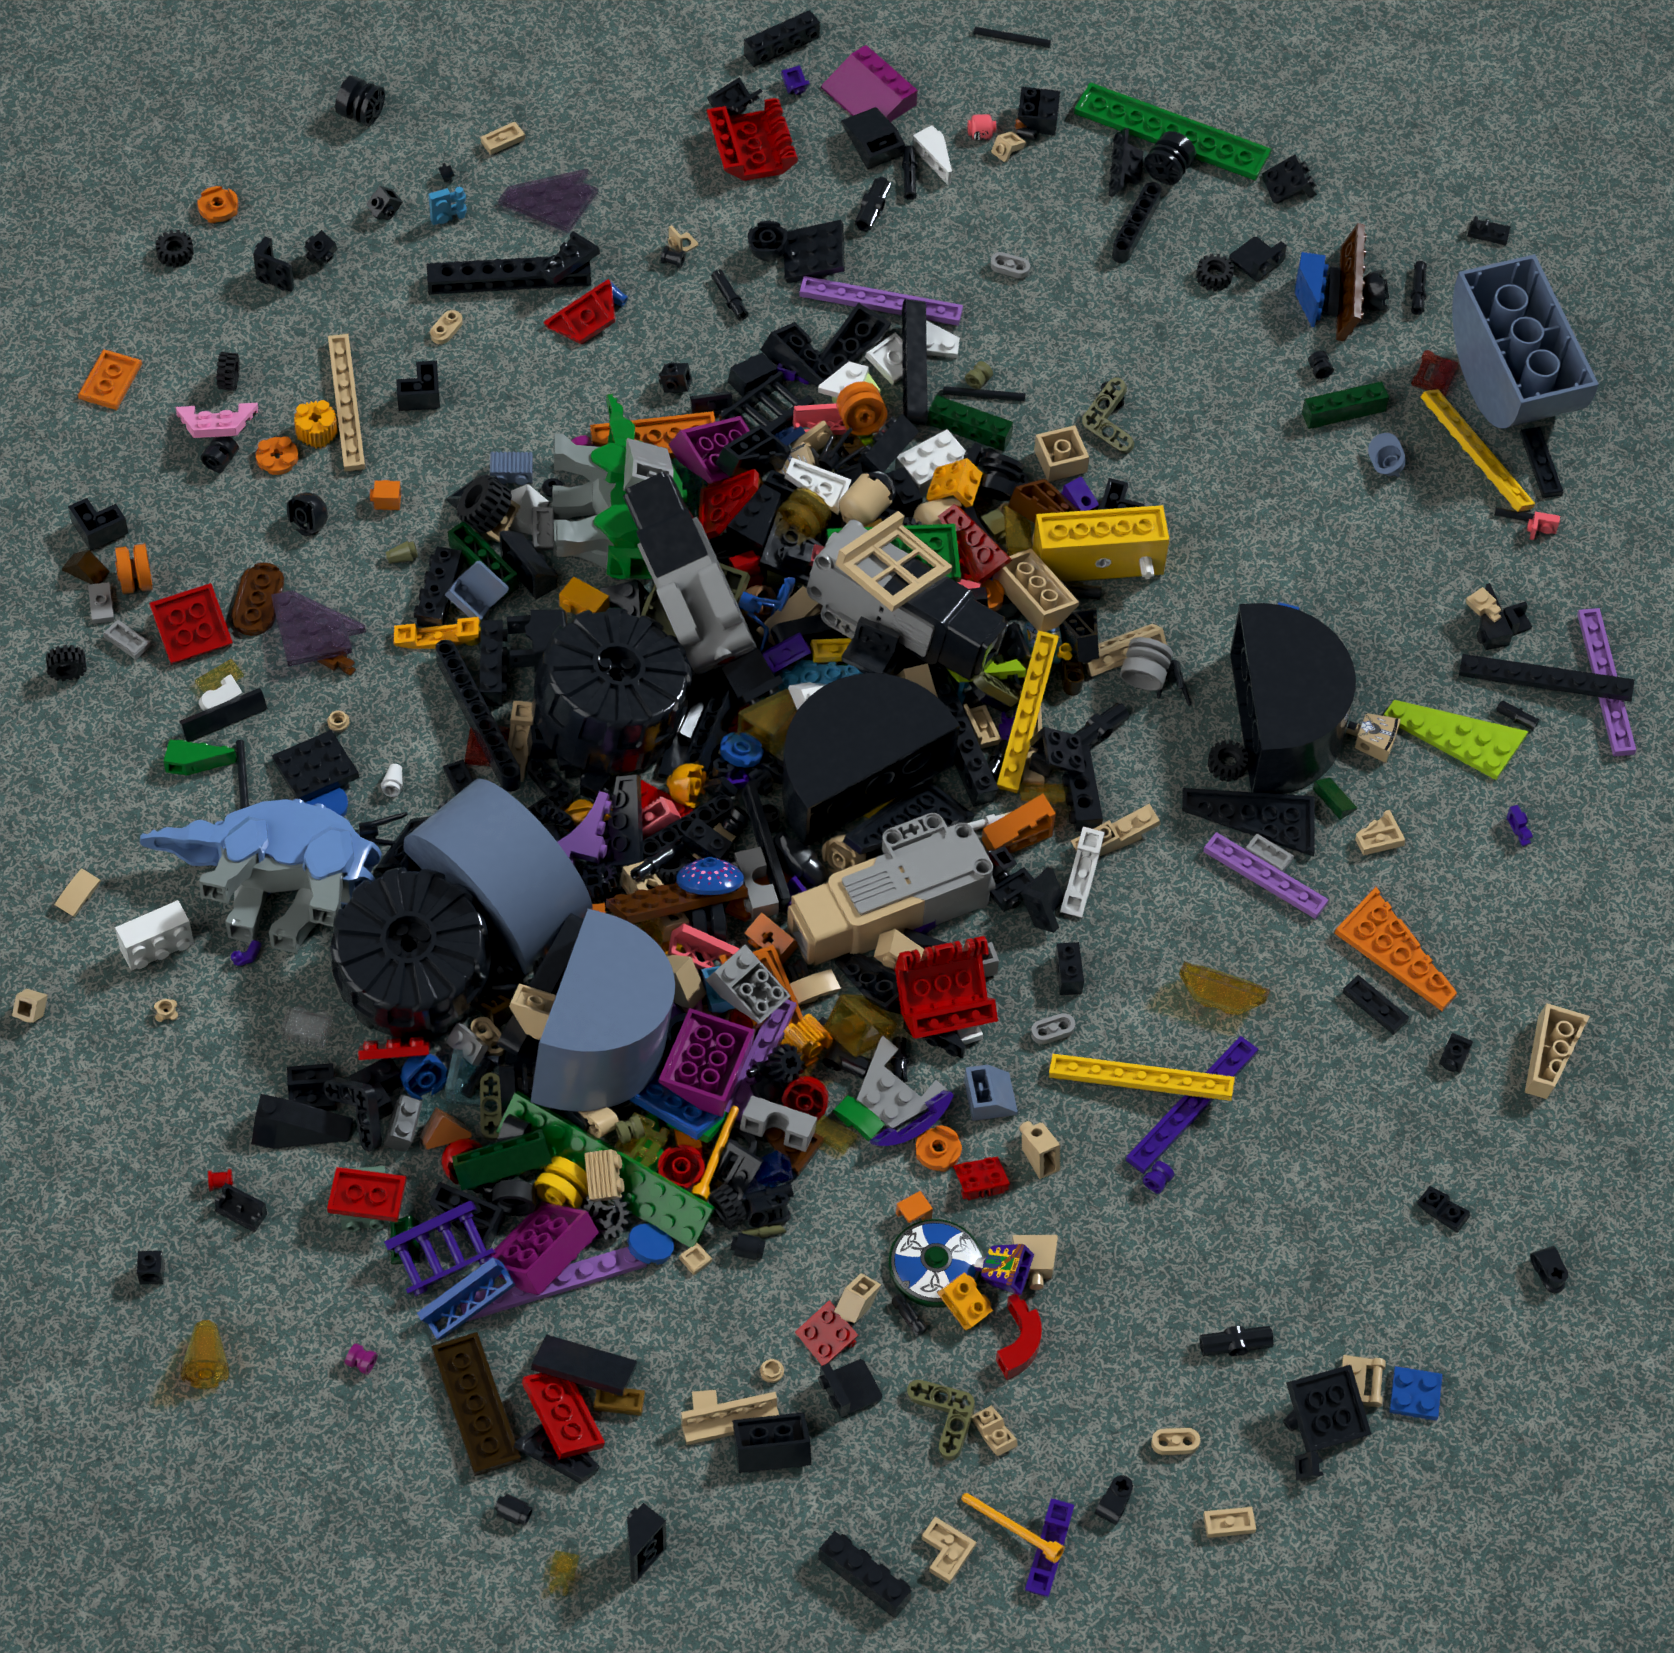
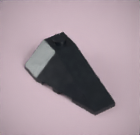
[819,303,892,373]
[760,322,834,387]
[835,952,901,1014]
[251,1094,354,1149]

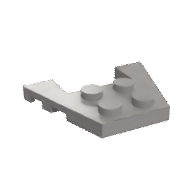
[856,1036,949,1129]

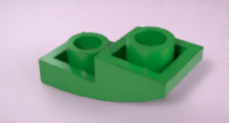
[833,1095,885,1141]

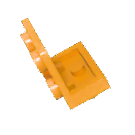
[926,458,983,508]

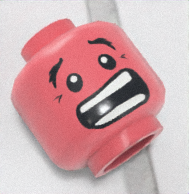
[967,114,996,140]

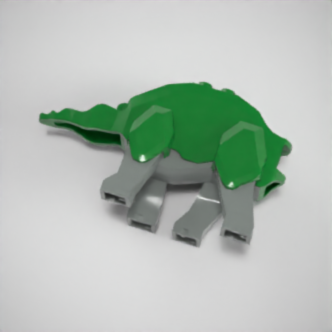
[552,394,687,579]

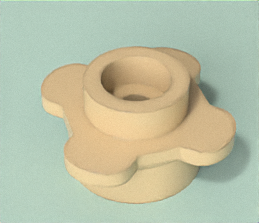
[154,999,178,1022]

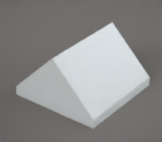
[508,484,549,535]

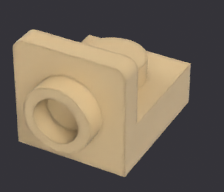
[991,131,1026,162]

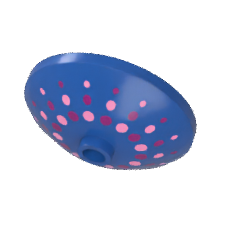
[676,857,744,895]

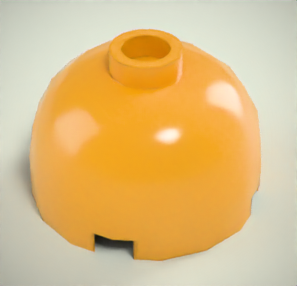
[667,764,707,808]

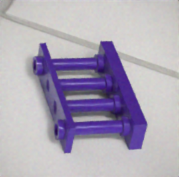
[384,1201,497,1296]

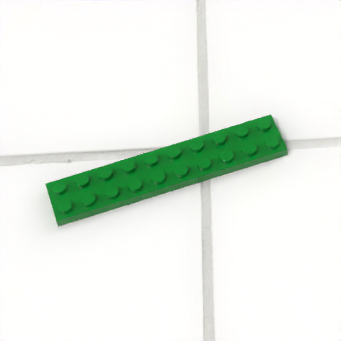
[1074,82,1271,181]
[496,1091,715,1247]

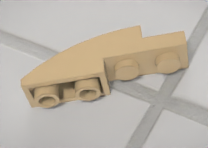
[1071,804,1161,856]

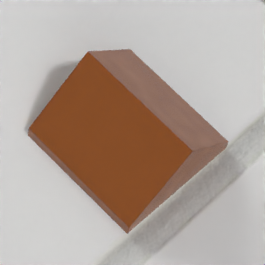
[419,1107,472,1150]

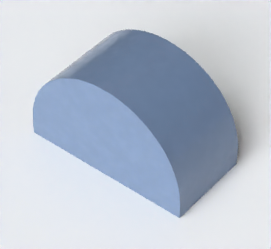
[1452,254,1599,428]
[404,779,593,975]
[531,909,675,1111]

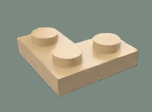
[922,1517,976,1584]

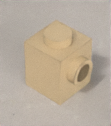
[12,989,48,1023]

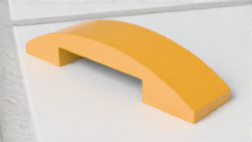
[394,617,480,649]

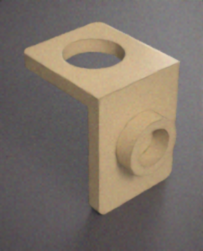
[668,225,698,252]

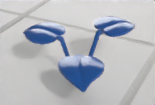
[738,577,796,653]

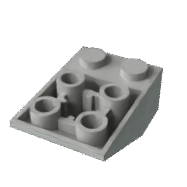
[623,438,674,491]
[706,945,791,1024]

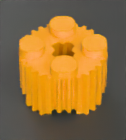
[294,400,338,449]
[779,1014,833,1067]

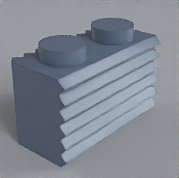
[490,451,533,485]

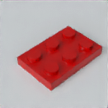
[327,1167,406,1222]

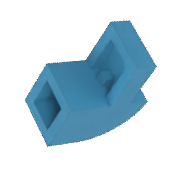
[701,966,735,1013]

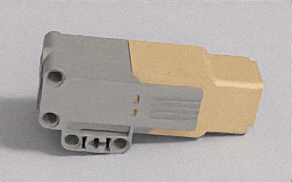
[787,813,995,966]

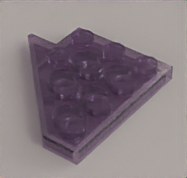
[498,169,598,233]
[271,590,366,667]

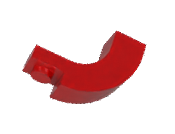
[996,1294,1042,1380]

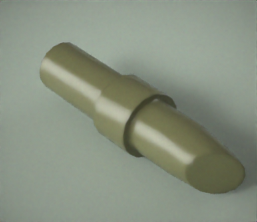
[741,1225,787,1238]

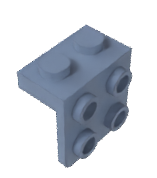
[445,561,509,620]

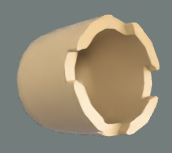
[839,474,892,526]
[913,496,962,525]

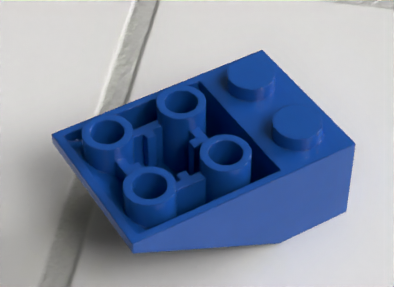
[1295,252,1328,327]

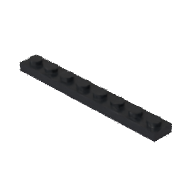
[1459,654,1635,702]

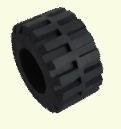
[457,474,512,533]

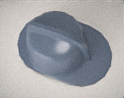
[1368,433,1406,477]

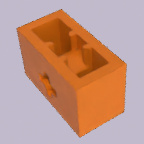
[744,912,798,965]

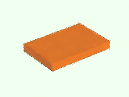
[78,349,142,410]

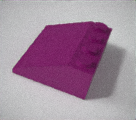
[821,45,918,122]
[668,416,750,484]
[658,1008,755,1117]
[492,1202,599,1295]

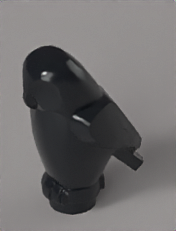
[773,832,829,887]

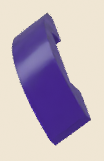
[869,1090,954,1146]
[1025,1498,1075,1598]

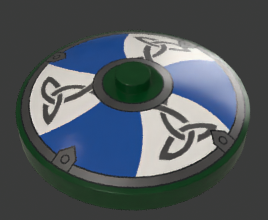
[889,1219,983,1308]

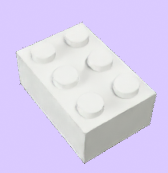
[895,429,966,497]
[115,900,194,971]

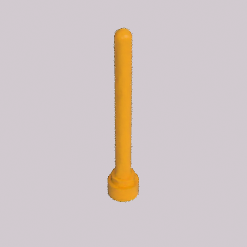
[691,1106,739,1202]
[961,1493,1065,1564]

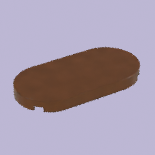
[231,563,285,636]

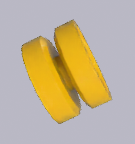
[533,1157,589,1209]

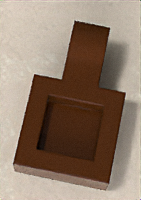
[316,642,356,676]

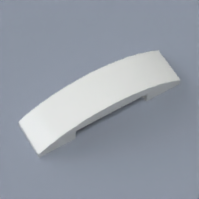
[1060,827,1105,918]

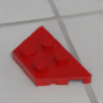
[543,279,616,345]

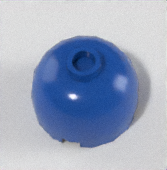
[400,1054,448,1100]

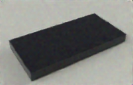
[531,1334,637,1396]

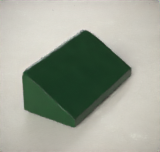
[1313,777,1357,820]
[390,1215,420,1265]

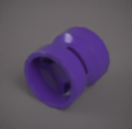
[1142,1161,1175,1194]

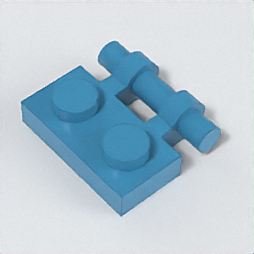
[429,187,467,225]

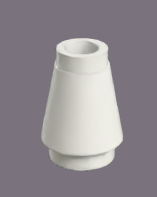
[381,764,403,797]

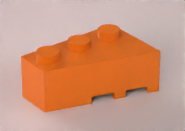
[982,793,1056,854]

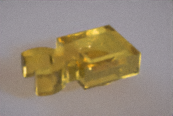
[549,1550,580,1596]

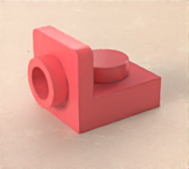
[1527,511,1560,540]

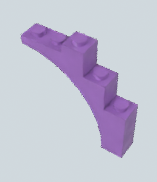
[557,791,612,865]

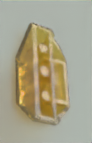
[1179,961,1271,1015]

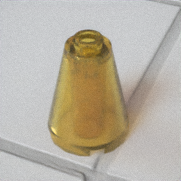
[180,1320,229,1389]

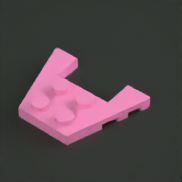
[176,403,258,438]

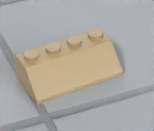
[992,549,1079,632]

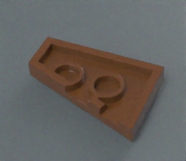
[763,1127,824,1176]

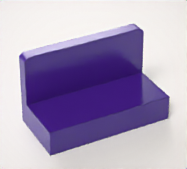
[762,632,811,673]

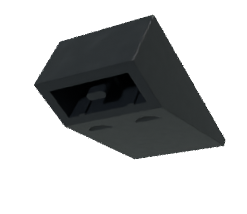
[841,107,905,170]

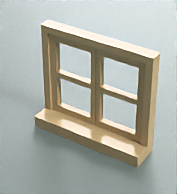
[835,511,952,612]

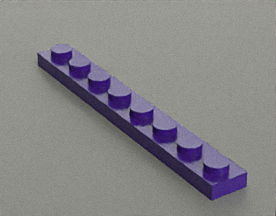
[1126,1036,1258,1174]

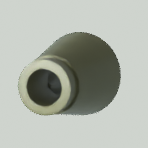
[386,541,418,564]

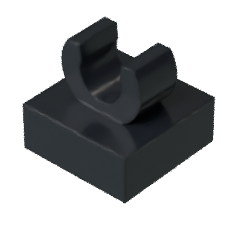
[1295,1451,1324,1481]

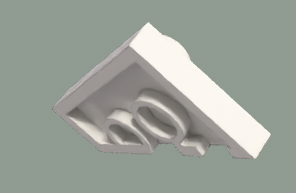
[784,458,851,515]

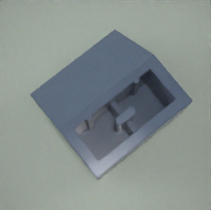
[964,1065,1018,1121]

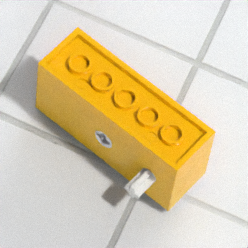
[1032,505,1170,582]

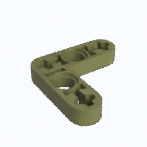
[1082,378,1135,454]
[972,659,1020,707]
[480,1073,502,1141]
[907,1380,975,1460]

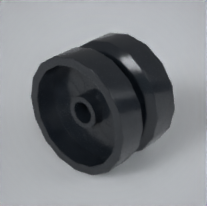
[690,902,727,952]

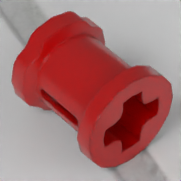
[208,1169,233,1192]

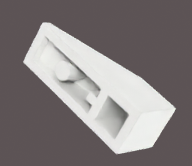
[912,125,952,185]

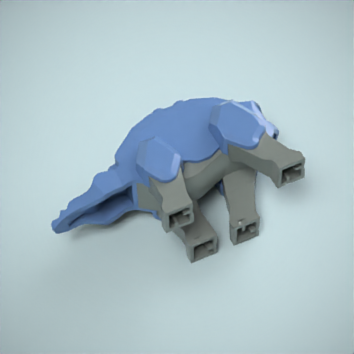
[140,799,382,953]

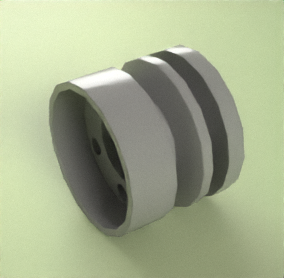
[1120,637,1173,691]

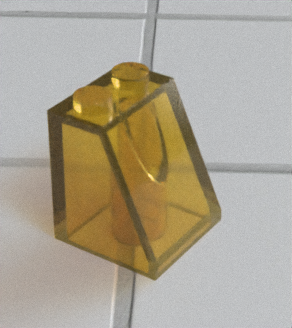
[738,689,797,756]
[824,994,897,1057]

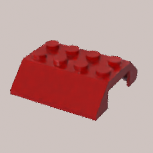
[706,98,798,181]
[895,936,998,1039]

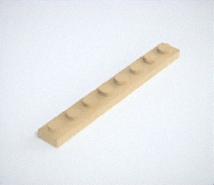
[328,334,365,472]

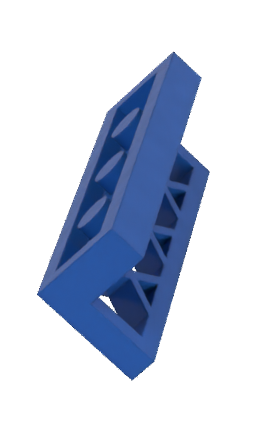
[417,1257,516,1340]

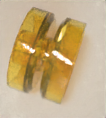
[777,487,832,539]

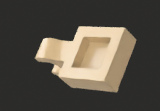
[1466,587,1501,622]

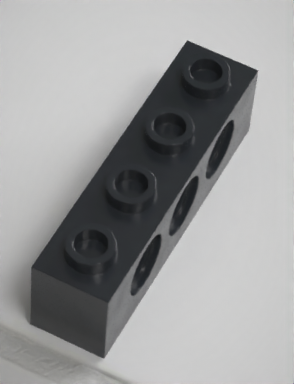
[1062,745,1103,832]

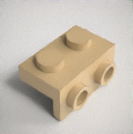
[962,703,1001,749]

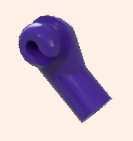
[231,940,262,966]

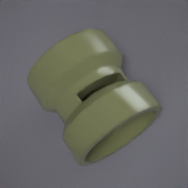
[965,361,993,389]
[615,1115,645,1145]

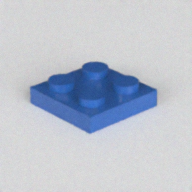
[1389,1366,1442,1421]

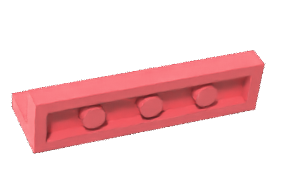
[792,403,879,437]
[668,923,739,970]

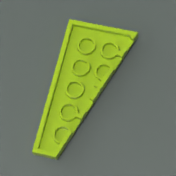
[1383,700,1529,780]

